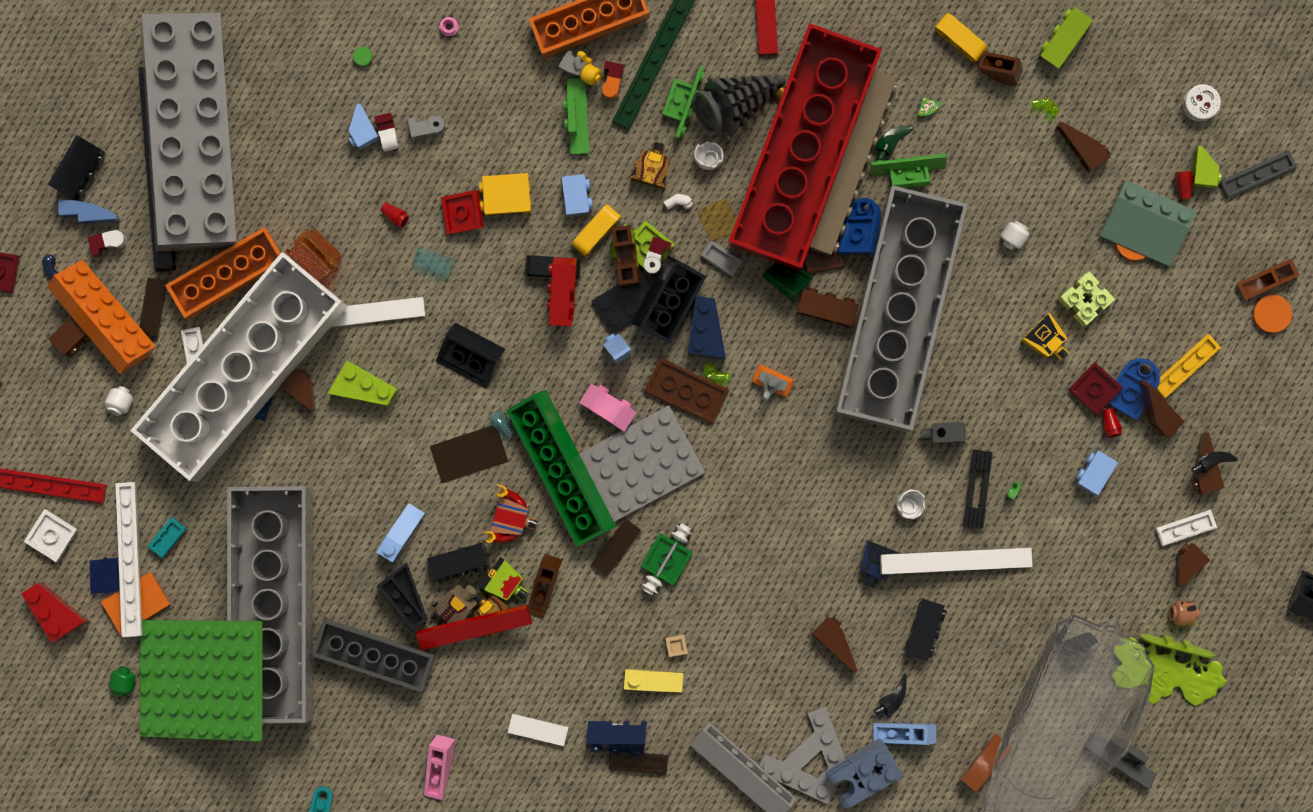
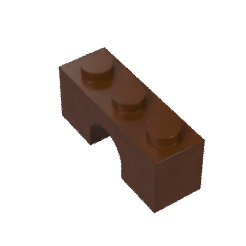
[611,225,641,287]

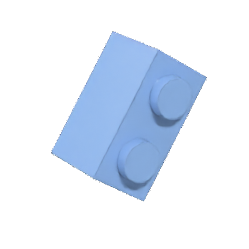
[562,174,593,217]
[1075,450,1118,496]

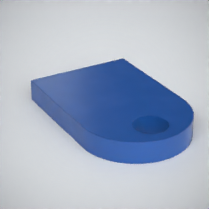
[838,198,881,255]
[1109,358,1160,420]

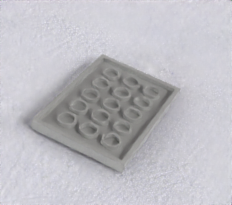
[579,405,705,522]

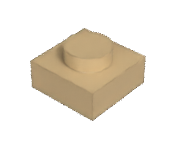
[665,635,688,657]

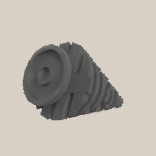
[693,75,786,136]

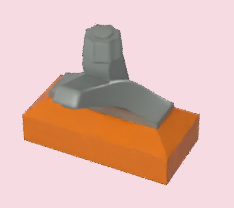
[752,364,794,401]

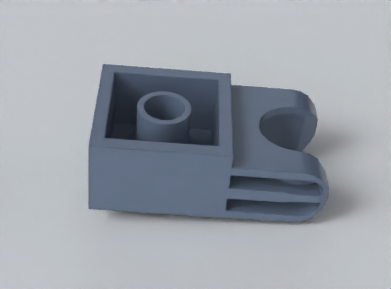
[825,738,903,808]

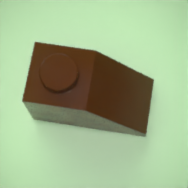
[978,51,1023,86]
[281,369,316,412]
[1176,543,1210,587]

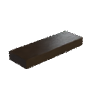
[139,278,168,337]
[591,519,641,576]
[609,752,668,775]

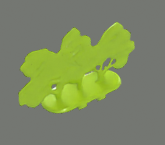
[1112,634,1227,706]

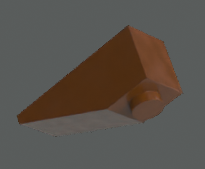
[1056,122,1111,173]
[1139,380,1184,438]
[1192,432,1225,494]
[528,554,563,618]
[812,616,857,673]

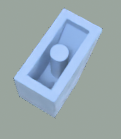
[348,103,380,150]

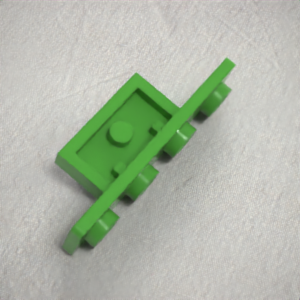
[661,66,705,140]
[563,78,589,155]
[870,154,947,188]

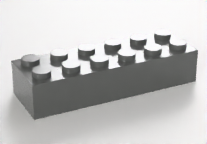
[311,618,436,692]

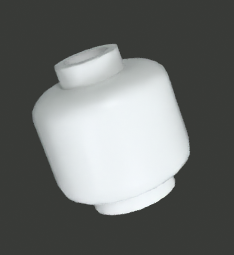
[1001,220,1029,250]
[105,386,133,416]

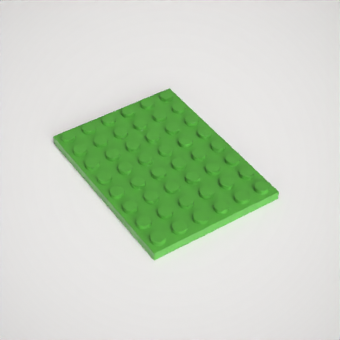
[140,620,262,741]

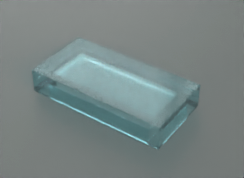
[412,247,454,278]

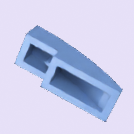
[58,200,121,224]

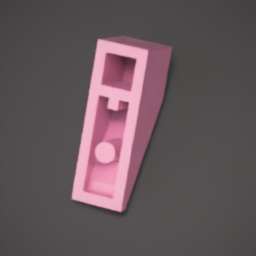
[424,735,455,800]

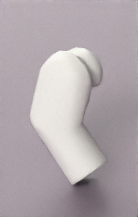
[664,194,693,210]

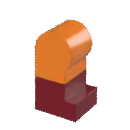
[602,61,624,100]

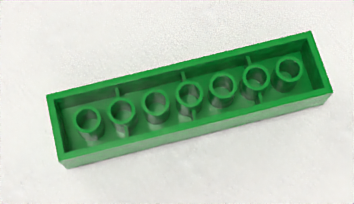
[506,390,617,547]

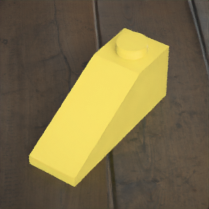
[624,669,683,692]

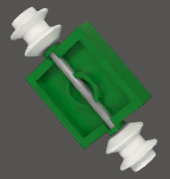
[641,523,693,595]

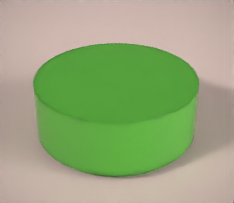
[353,47,373,67]

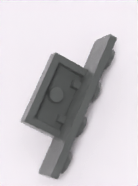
[1083,732,1156,790]

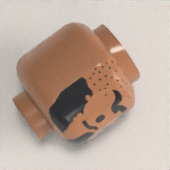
[1169,601,1199,626]

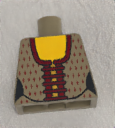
[430,585,477,624]

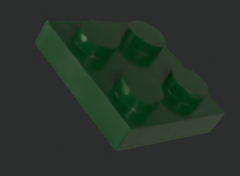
[762,263,813,301]

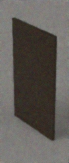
[430,424,508,483]

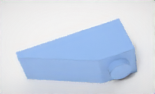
[603,333,632,365]
[376,503,425,562]
[873,723,936,745]

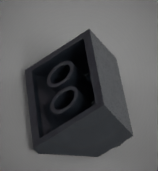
[48,135,105,201]
[436,322,505,388]
[1288,570,1313,621]

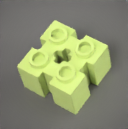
[1058,271,1115,327]

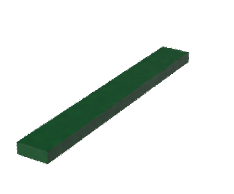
[612,0,695,131]

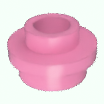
[439,17,459,36]

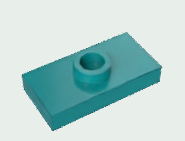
[147,516,188,559]

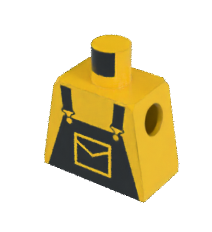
[1021,313,1069,360]

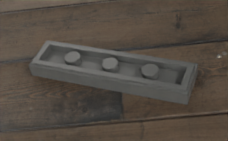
[1220,150,1297,199]

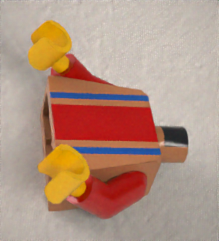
[482,484,538,543]

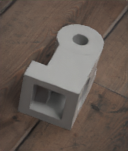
[408,116,445,140]

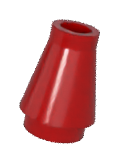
[1174,171,1194,199]
[380,202,409,228]
[1102,408,1123,438]

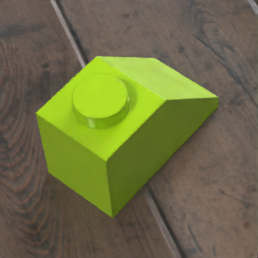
[1192,146,1222,189]

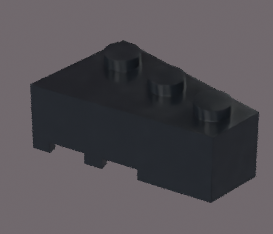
[427,542,490,583]
[376,562,428,633]

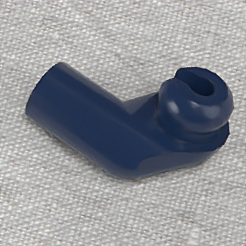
[42,254,59,279]

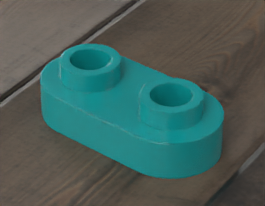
[309,786,333,812]

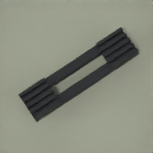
[963,449,993,528]

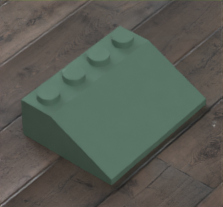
[1099,180,1196,267]

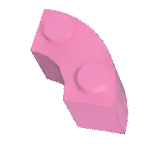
[579,383,637,432]

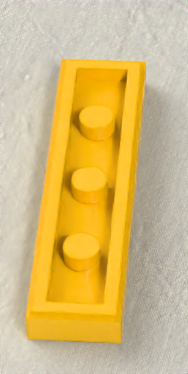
[1156,334,1221,399]

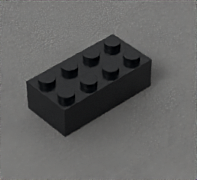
[631,256,707,344]

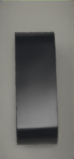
[525,255,581,279]

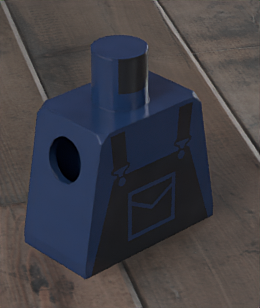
[859,540,901,588]

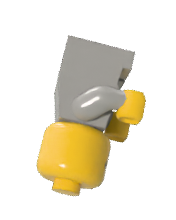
[558,50,601,85]

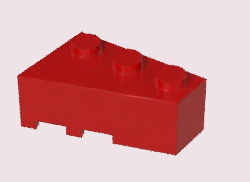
[547,257,577,326]
[21,583,89,643]

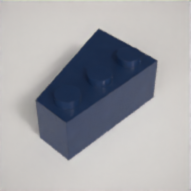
[688,296,726,360]
[586,721,647,756]

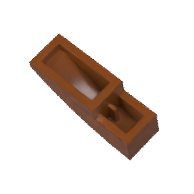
[1237,258,1300,300]
[959,734,1011,792]

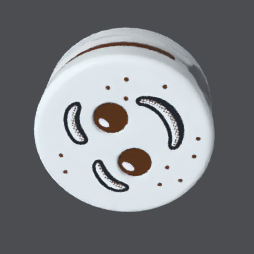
[1183,84,1221,122]

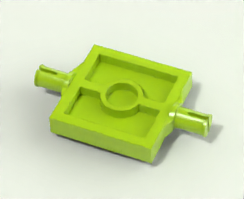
[624,220,675,274]

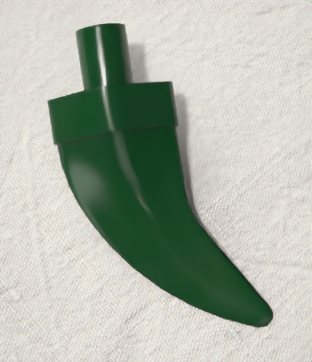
[875,126,914,161]

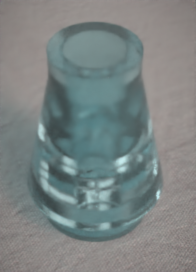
[488,409,515,438]

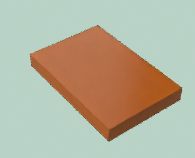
[101,572,171,635]

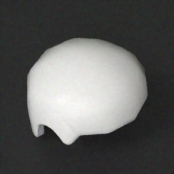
[694,141,724,170]
[896,489,926,519]

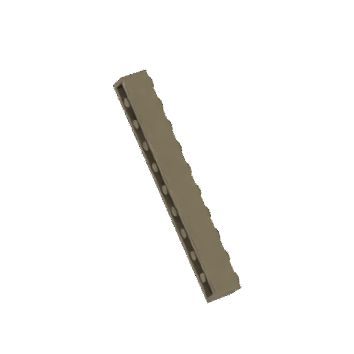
[809,70,898,257]

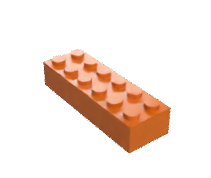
[529,0,650,59]
[165,227,282,320]
[47,259,156,374]

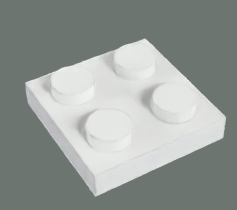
[24,509,79,562]

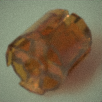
[286,225,341,280]

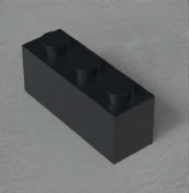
[903,598,947,661]

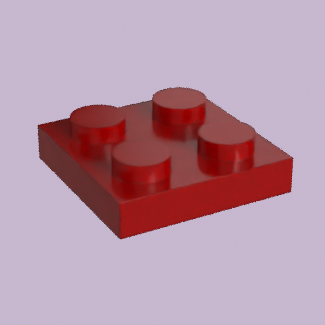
[441,190,484,235]

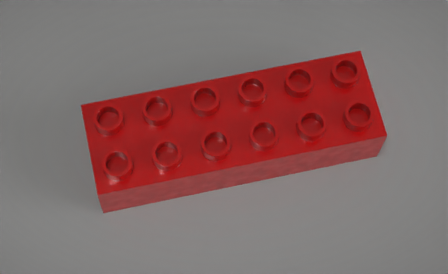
[728,23,882,272]

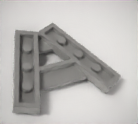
[759,706,849,804]

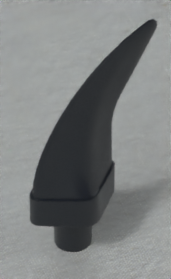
[1191,451,1238,475]
[873,673,907,716]

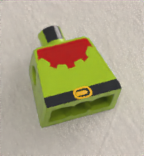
[480,557,529,601]

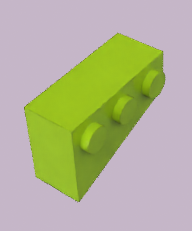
[1040,7,1093,68]
[328,361,399,407]

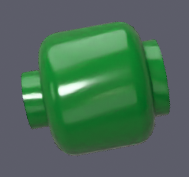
[109,666,136,696]

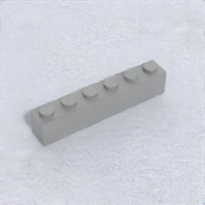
[689,722,797,812]

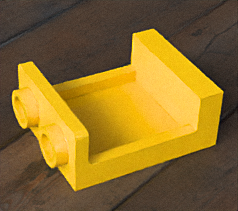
[479,173,531,217]

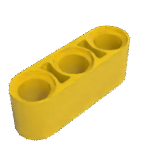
[934,13,988,63]
[571,204,622,257]

